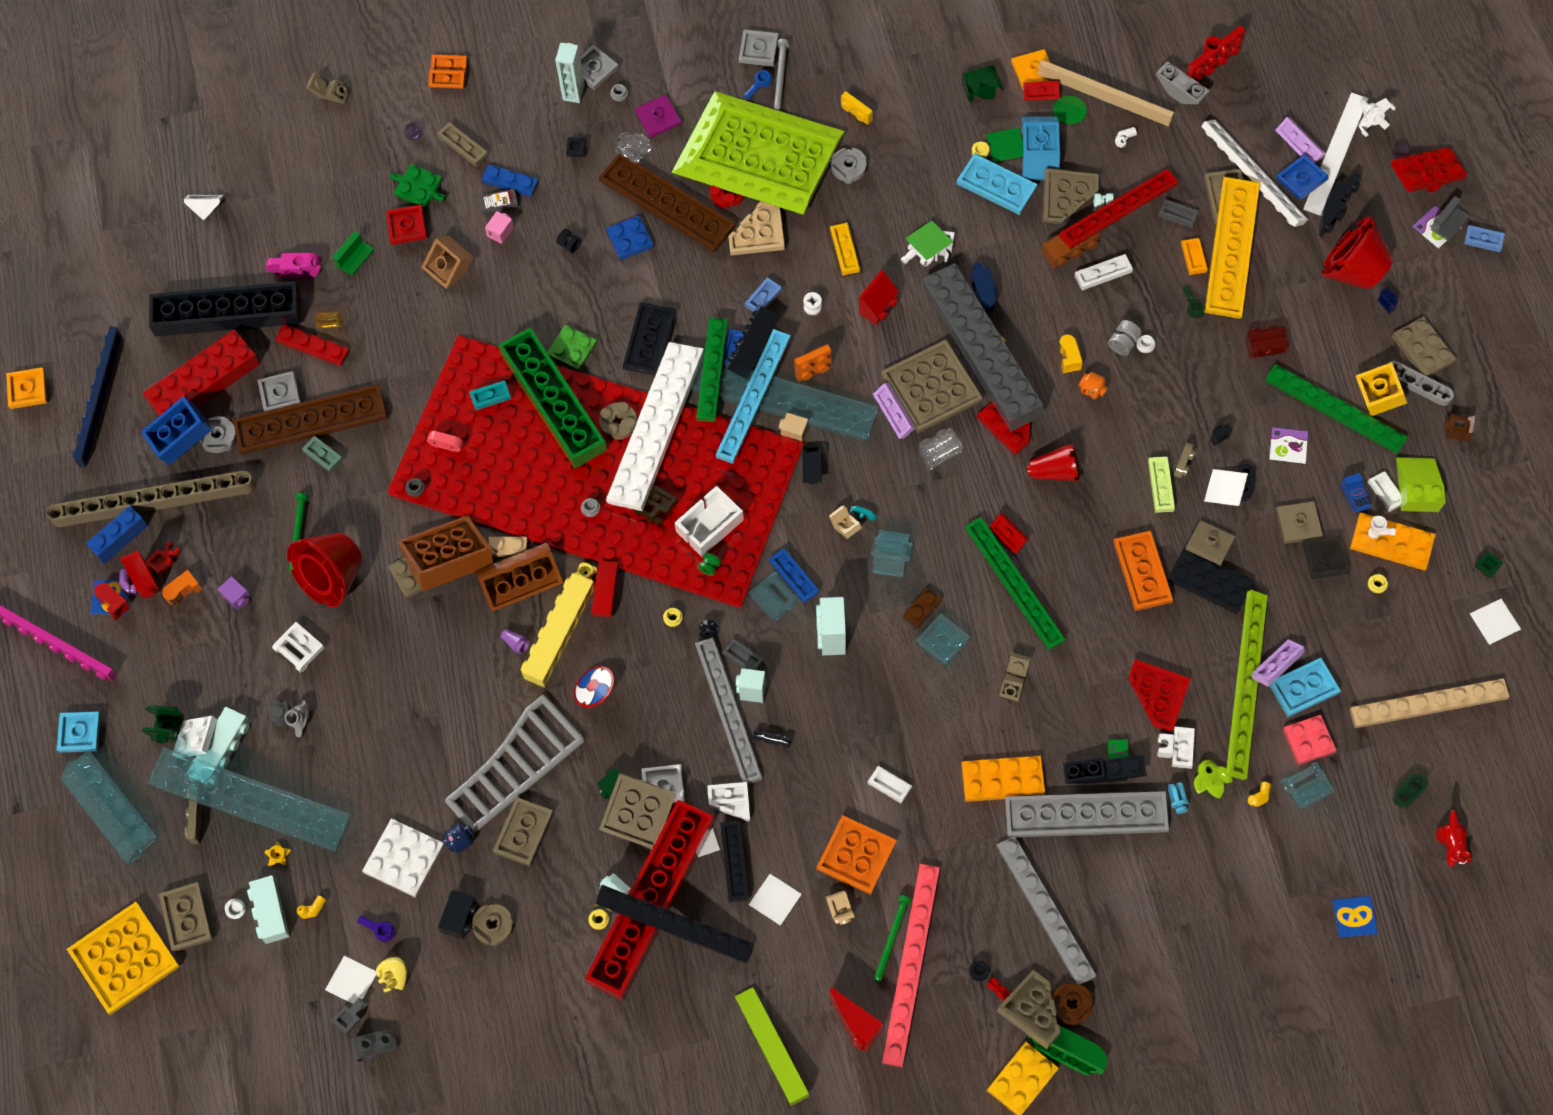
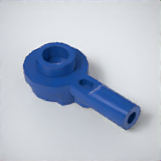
[743,70,772,100]

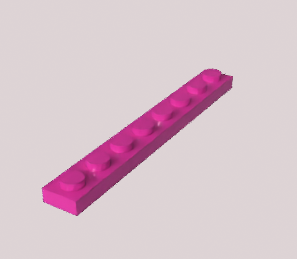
[0,605,117,682]

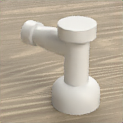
[901,244,934,267]
[1368,516,1396,539]

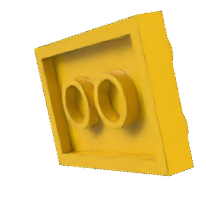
[987,1042,1059,1115]

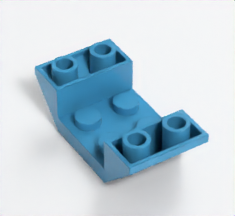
[1021,117,1060,180]

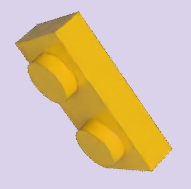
[841,91,873,125]

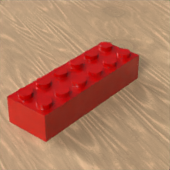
[143,329,260,416]

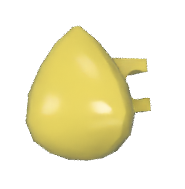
[376,957,407,992]

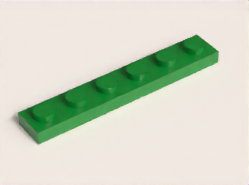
[697,318,728,422]

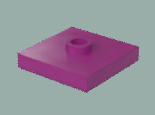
[634,95,682,139]

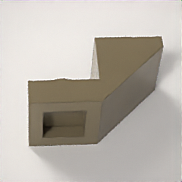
[306,72,351,104]
[999,653,1031,701]

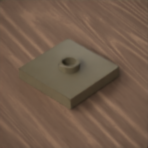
[1276,501,1323,544]
[1186,520,1236,566]

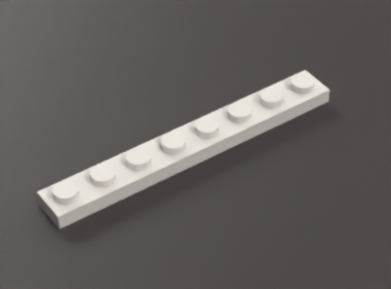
[1201,120,1308,227]

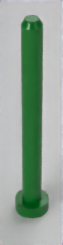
[289,493,309,574]
[874,895,913,983]

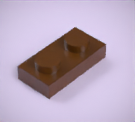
[903,587,942,629]

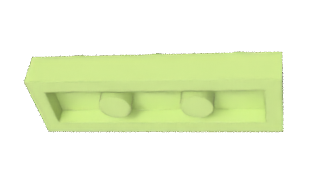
[1148,456,1175,513]

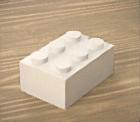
[675,486,744,557]

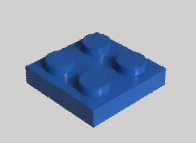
[1276,155,1329,201]
[606,216,653,261]

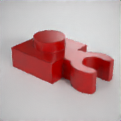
[146,541,181,576]

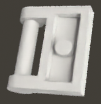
[272,622,324,673]

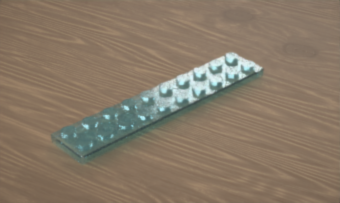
[690,356,879,442]
[147,747,351,853]

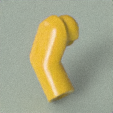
[1248,782,1271,807]

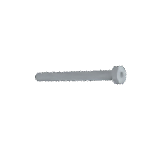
[774,39,790,111]

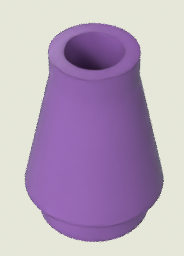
[501,629,530,654]

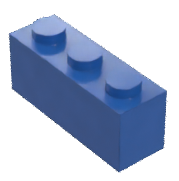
[86,506,148,564]

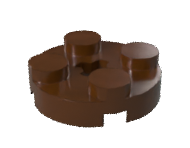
[1052,983,1093,1026]

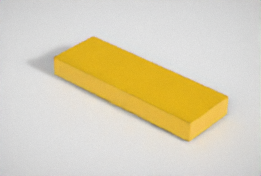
[830,223,860,276]

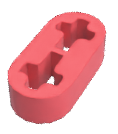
[427,431,464,452]

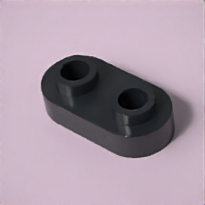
[1236,464,1255,501]

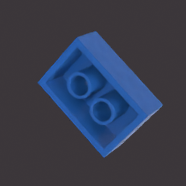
[141,396,213,465]

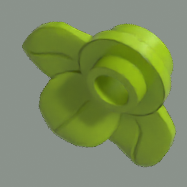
[1194,760,1233,798]

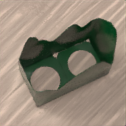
[962,65,1004,102]

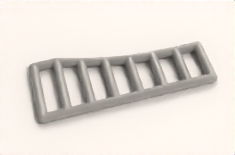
[445,695,585,833]

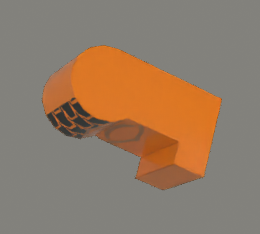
[162,570,203,605]

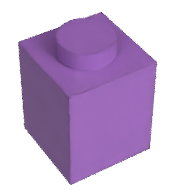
[217,576,251,611]

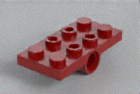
[1186,25,1245,83]
[1391,147,1467,193]

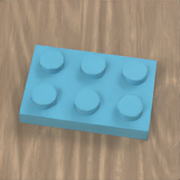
[1270,658,1341,717]

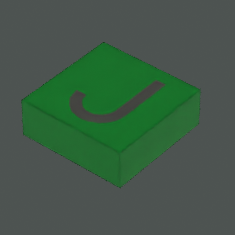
[1107,739,1129,760]

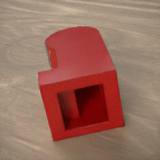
[94,583,130,621]

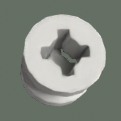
[803,292,822,315]

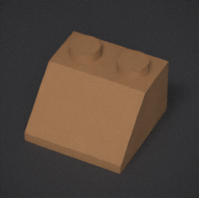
[421,236,474,289]

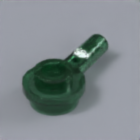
[1182,285,1205,318]

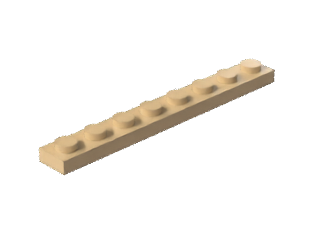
[1349,678,1510,728]

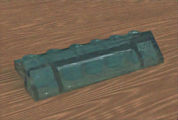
[60,750,158,865]

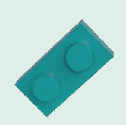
[469,380,511,411]

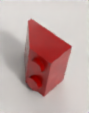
[859,270,899,325]

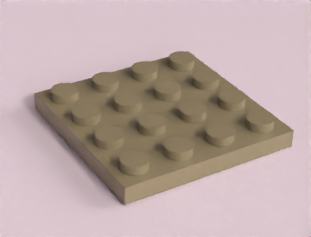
[881,340,983,434]

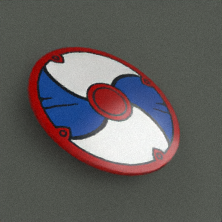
[574,666,615,708]

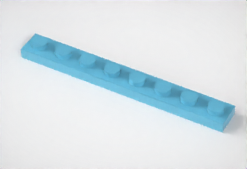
[716,329,791,464]

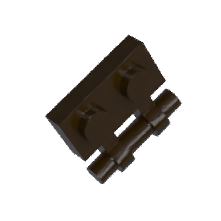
[631,484,679,526]

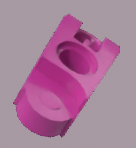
[266,253,322,279]

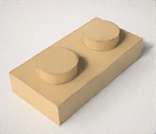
[488,537,528,557]

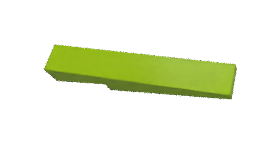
[735,987,809,1106]

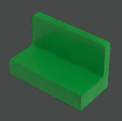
[332,231,374,276]

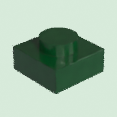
[1475,551,1503,579]

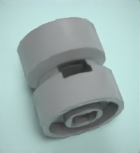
[1108,320,1142,355]

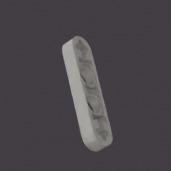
[1387,361,1454,406]

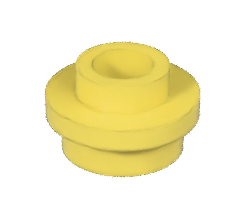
[1368,574,1388,593]
[663,608,683,627]
[589,909,609,930]

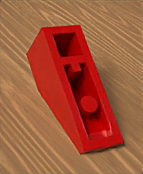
[120,551,161,599]

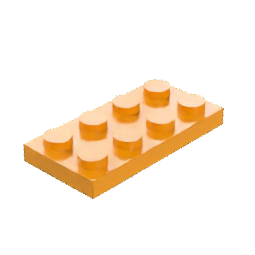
[1350,513,1435,571]
[961,756,1045,802]

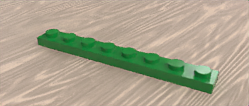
[1265,364,1408,455]
[965,517,1065,651]

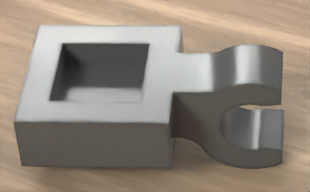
[331,998,368,1035]

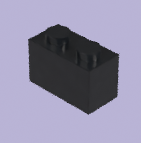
[438,890,479,939]

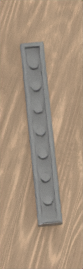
[695,637,762,785]

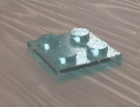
[915,613,970,667]

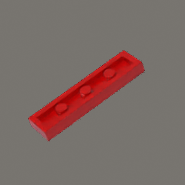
[275,324,350,367]

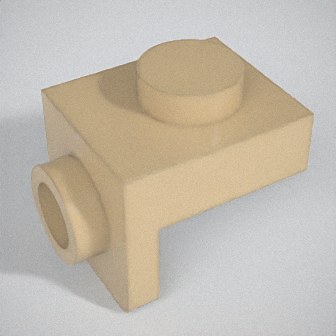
[829,505,862,539]
[825,891,855,925]

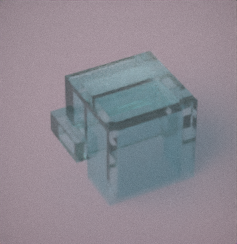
[871,530,912,577]

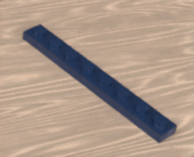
[72,326,122,467]

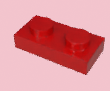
[1023,81,1060,101]
[989,513,1029,554]

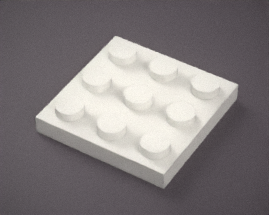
[362,819,445,898]

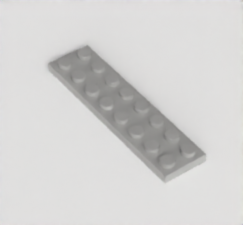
[1005,791,1169,838]

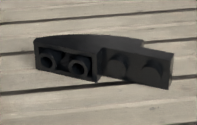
[1319,172,1361,238]
[1063,755,1147,784]

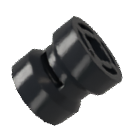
[556,228,582,253]

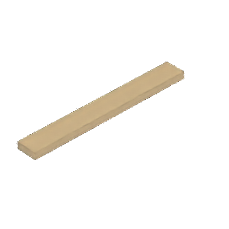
[1037,60,1174,127]

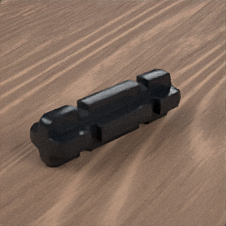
[753,728,792,748]

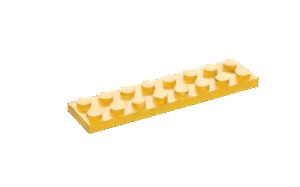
[1204,177,1260,319]

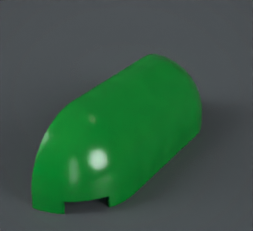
[1028,1024,1107,1076]

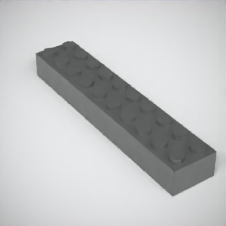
[922,263,1044,432]

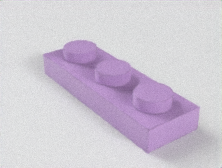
[1275,117,1326,164]
[873,383,916,439]
[1252,639,1305,687]

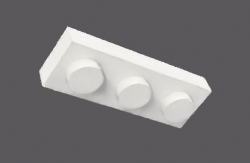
[1074,254,1133,290]

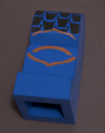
[1340,473,1371,513]

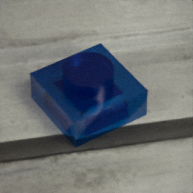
[1377,288,1398,314]

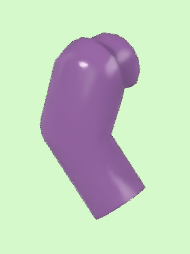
[119,569,137,596]

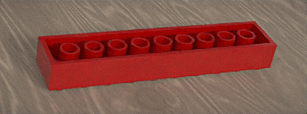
[585,799,715,1001]

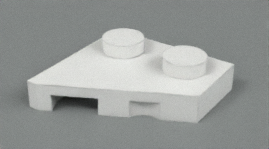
[707,782,750,821]

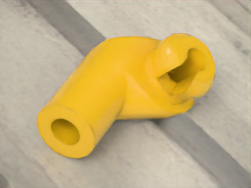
[297,896,327,919]

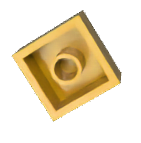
[1356,362,1407,417]

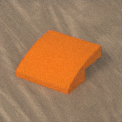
[428,55,468,89]

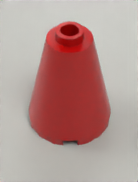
[1027,443,1080,481]

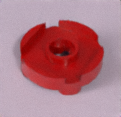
[709,185,745,208]

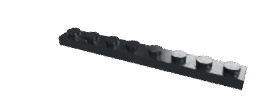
[594,885,753,963]

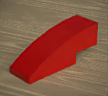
[592,561,619,618]

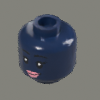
[443,823,474,853]

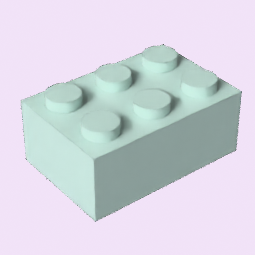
[816,597,846,656]

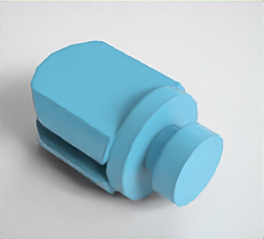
[1168,782,1189,814]

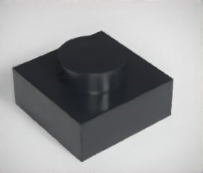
[566,137,586,157]
[1210,423,1233,446]

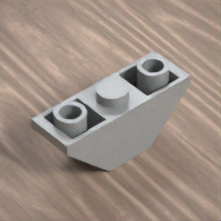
[1156,61,1210,104]

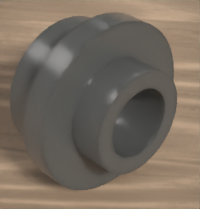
[406,478,425,497]

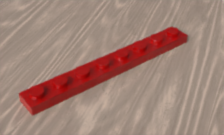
[1059,169,1179,249]

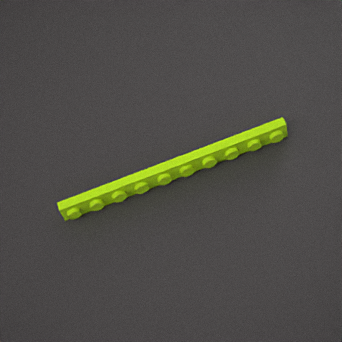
[1226,590,1268,780]

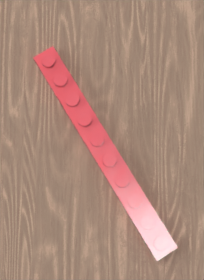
[882,864,940,1068]

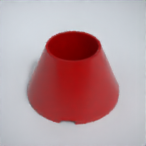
[1321,217,1394,290]
[287,533,363,608]

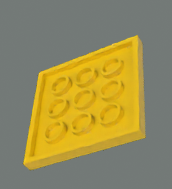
[67,902,180,1015]

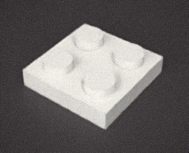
[172,716,217,759]

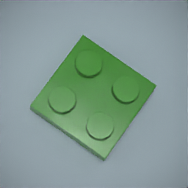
[547,325,597,372]

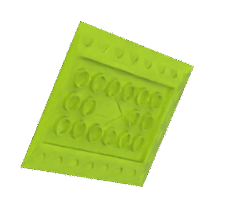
[672,91,845,215]

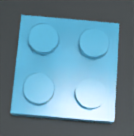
[57,712,101,753]

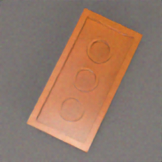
[1113,531,1173,611]

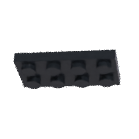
[622,302,676,376]
[1167,547,1255,614]

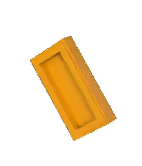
[1181,238,1208,275]

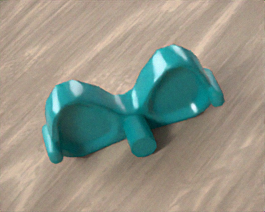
[850,506,877,522]

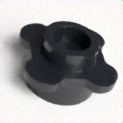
[699,620,718,637]

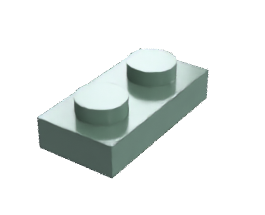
[302,436,343,473]

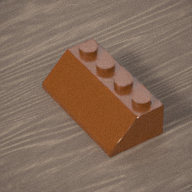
[475,543,563,612]

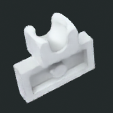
[1157,727,1195,769]

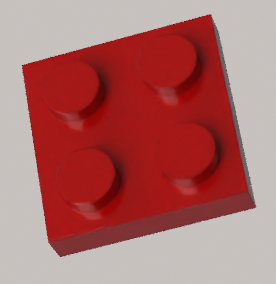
[386,205,427,245]

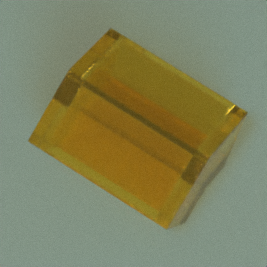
[315,311,341,328]

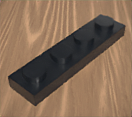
[720,821,749,903]

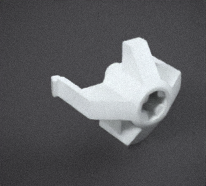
[1358,98,1396,137]

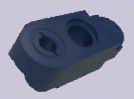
[971,262,996,313]

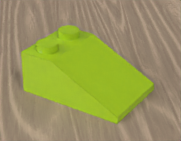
[1396,457,1446,512]

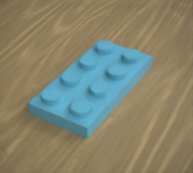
[957,154,1038,215]

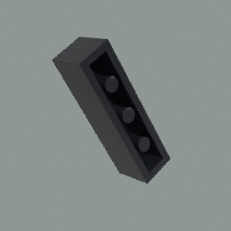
[727,306,780,379]

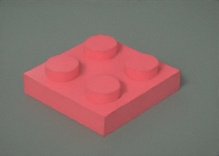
[1283,715,1337,765]

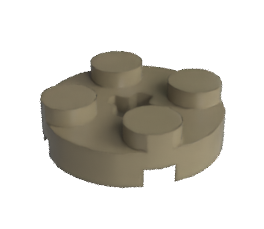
[599,402,637,440]
[472,904,514,946]

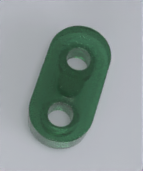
[1393,773,1428,808]

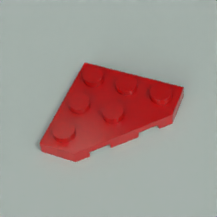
[977,403,1030,456]
[1128,659,1191,733]

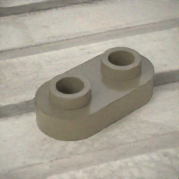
[1174,442,1196,479]

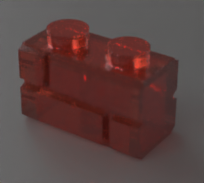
[1245,325,1289,358]

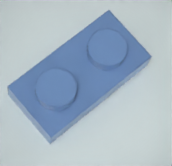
[1464,225,1505,252]
[745,277,782,312]

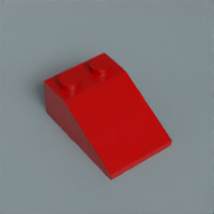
[829,987,883,1052]

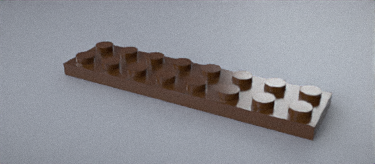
[598,152,736,253]
[233,384,387,455]

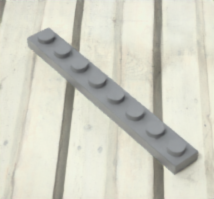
[997,836,1096,985]

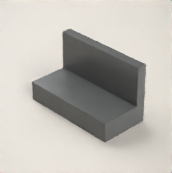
[1431,196,1470,242]

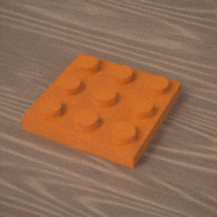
[816,815,897,895]

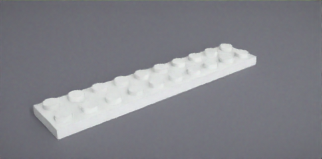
[606,342,705,511]

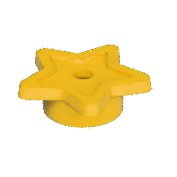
[265,842,291,866]

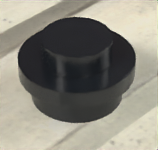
[969,961,990,982]

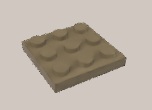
[599,773,676,849]

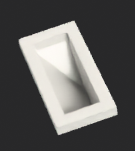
[184,195,224,220]

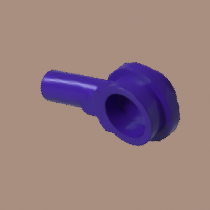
[357,916,395,942]

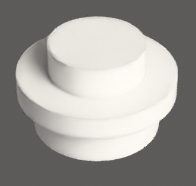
[1136,335,1155,353]
[225,898,245,919]

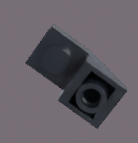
[802,445,823,484]

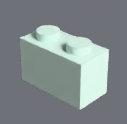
[736,668,766,703]

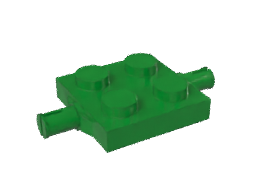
[390,164,446,210]

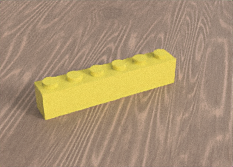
[521,573,595,688]

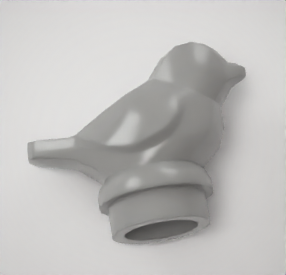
[285,700,311,737]

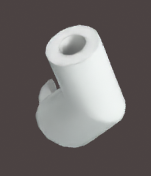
[1115,127,1137,148]

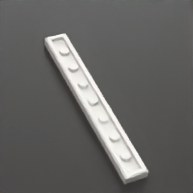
[1303,92,1368,216]

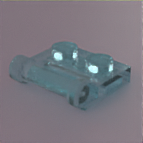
[749,571,800,622]
[1280,762,1335,811]

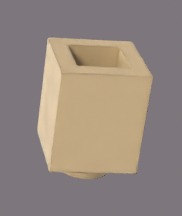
[779,413,809,442]

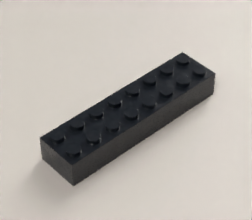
[149,281,301,337]

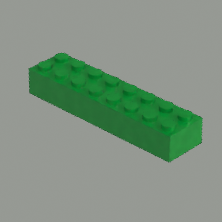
[498,327,607,469]

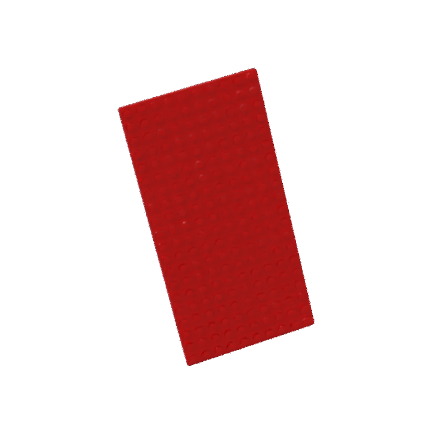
[388,335,804,608]

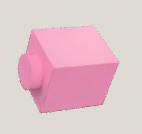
[485,211,514,244]

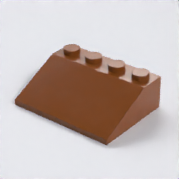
[398,515,493,591]

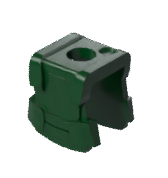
[142,705,184,744]

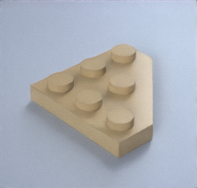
[728,201,785,256]

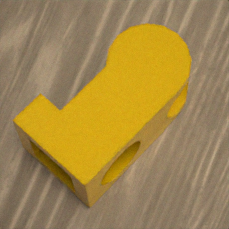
[1059,335,1082,374]

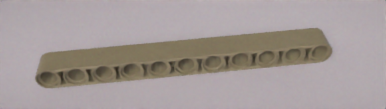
[46,471,256,527]

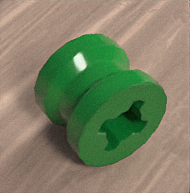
[697,553,721,576]

